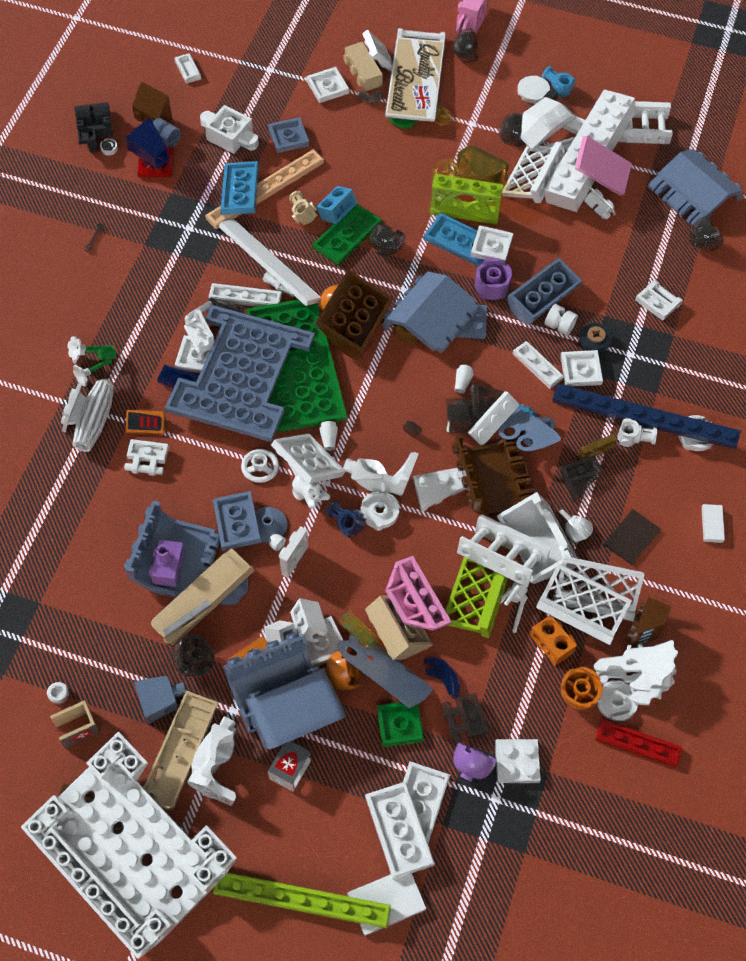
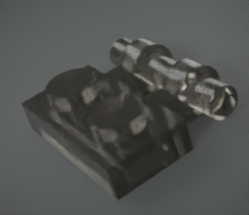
[442,693,489,744]

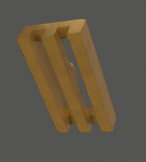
[578,434,617,463]

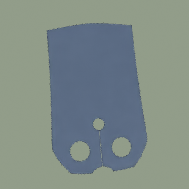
[337,633,433,708]

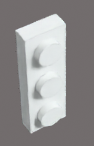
[468,391,520,446]

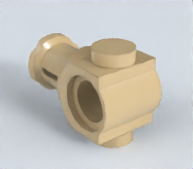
[289,191,318,225]

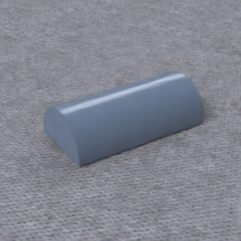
[507,257,583,324]

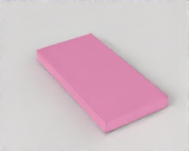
[575,136,632,195]

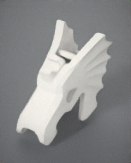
[594,640,678,705]

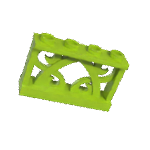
[430,174,503,225]

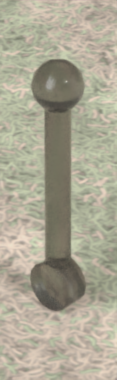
[84,223,104,252]

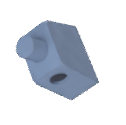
[134,676,186,724]

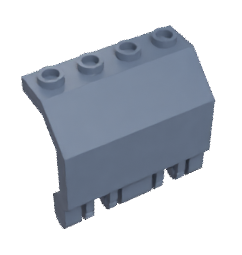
[648,149,742,230]
[223,632,312,734]

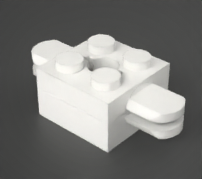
[200,105,258,154]

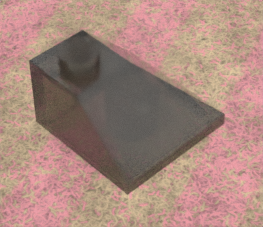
[445,399,483,432]

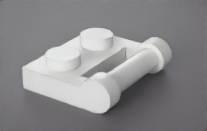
[635,280,683,321]

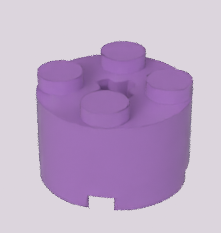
[475,258,512,300]

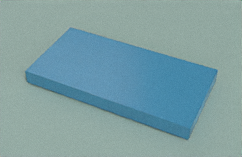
[220,161,259,215]
[423,213,484,266]

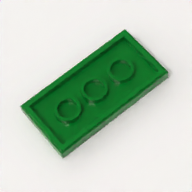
[312,204,383,266]

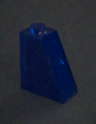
[125,118,169,169]

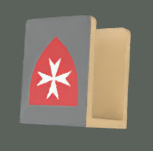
[50,700,99,748]

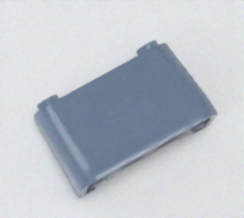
[245,666,346,749]

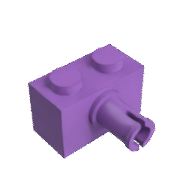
[149,540,185,587]

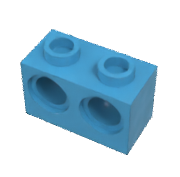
[316,186,357,224]

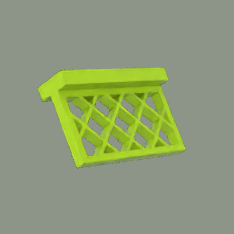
[445,557,509,638]

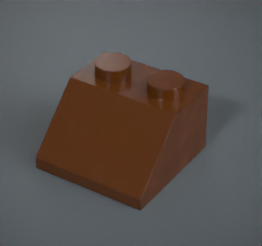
[132,82,172,127]

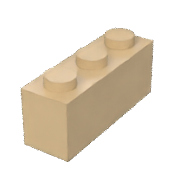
[343,42,383,92]

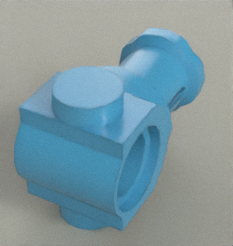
[542,66,576,98]

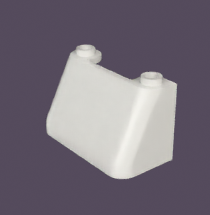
[497,492,578,584]

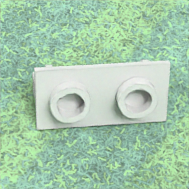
[584,186,615,220]

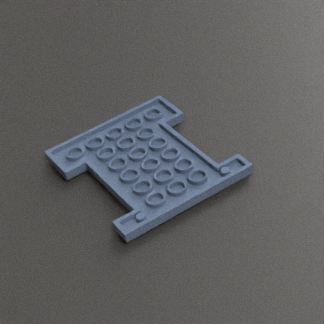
[165,305,315,442]

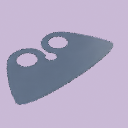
[499,408,561,451]

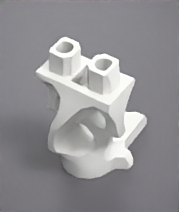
[343,452,419,496]
[188,717,236,806]

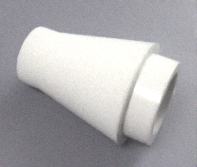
[454,365,474,394]
[319,421,338,451]

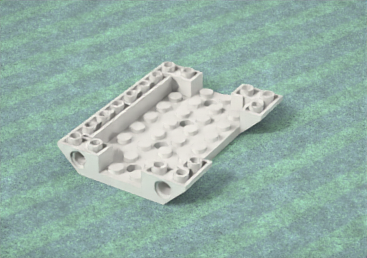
[21,732,237,959]

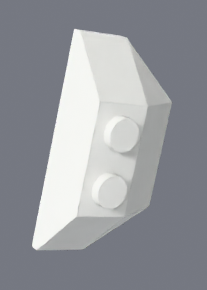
[521,97,576,150]

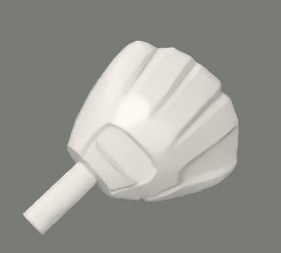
[560,509,593,543]

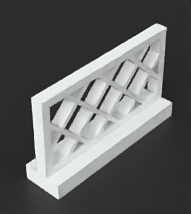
[502,142,566,203]
[554,556,644,621]
[536,563,632,645]

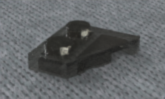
[559,455,602,502]

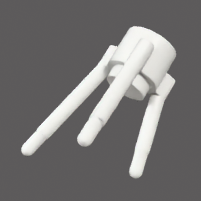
[501,582,528,633]

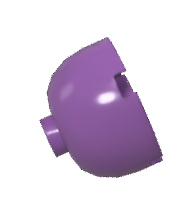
[453,742,497,782]

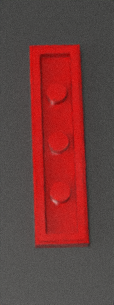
[595,719,682,768]

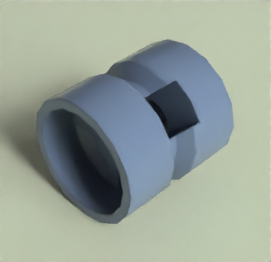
[149,118,181,147]

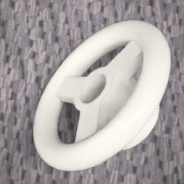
[241,449,279,483]

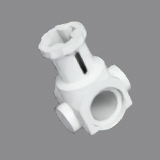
[617,419,657,447]

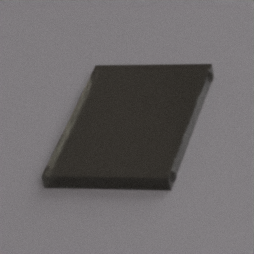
[603,509,661,565]

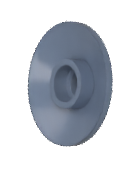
[255,507,287,543]

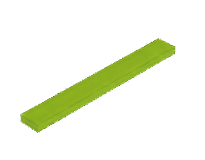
[213,873,391,929]

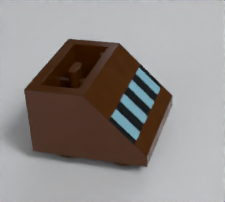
[626,597,671,648]

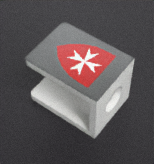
[268,741,311,792]

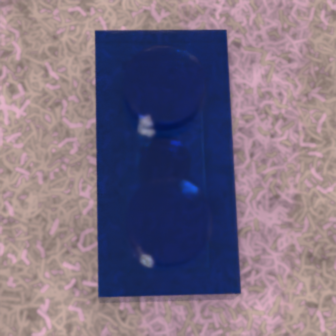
[157,365,198,388]

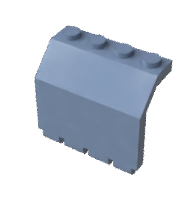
[381,272,479,353]
[124,500,220,598]

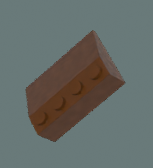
[315,269,394,361]

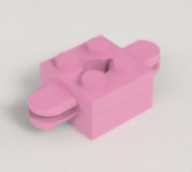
[456,0,488,36]

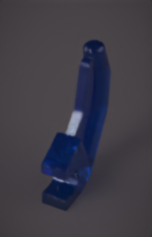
[424,657,460,698]

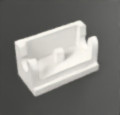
[184,310,214,354]
[290,598,328,642]

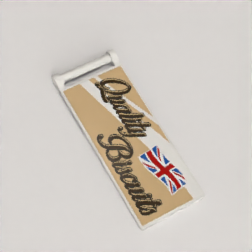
[385,28,445,122]

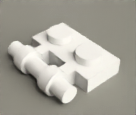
[124,439,169,476]

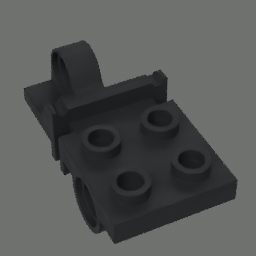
[74,102,113,153]

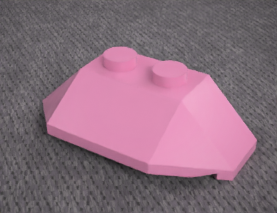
[385,556,451,630]

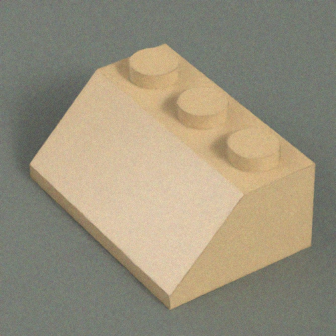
[365,595,433,660]

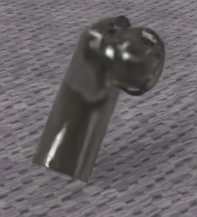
[357,90,382,104]

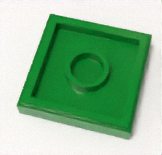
[377,702,424,747]

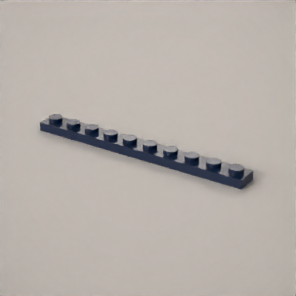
[553,384,741,450]

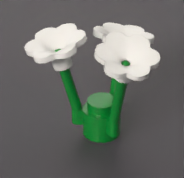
[68,336,116,387]

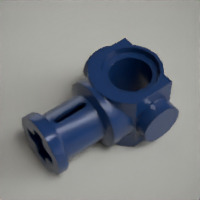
[326,501,366,538]

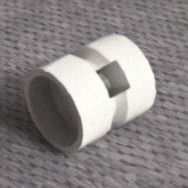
[544,304,578,336]

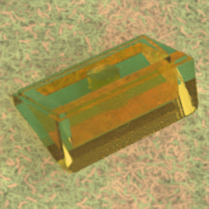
[339,611,381,648]

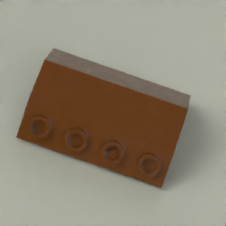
[452,434,536,517]

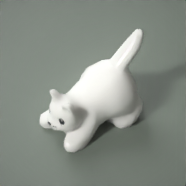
[291,468,330,509]

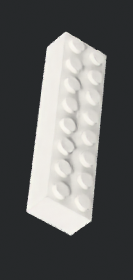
[544,89,636,212]

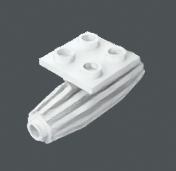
[60,379,114,452]

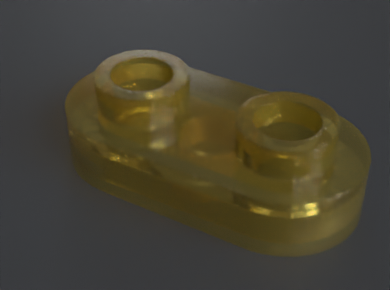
[435,101,451,125]

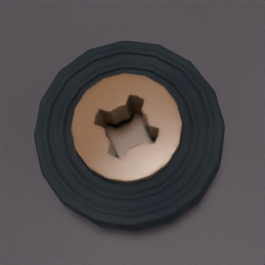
[579,322,612,353]

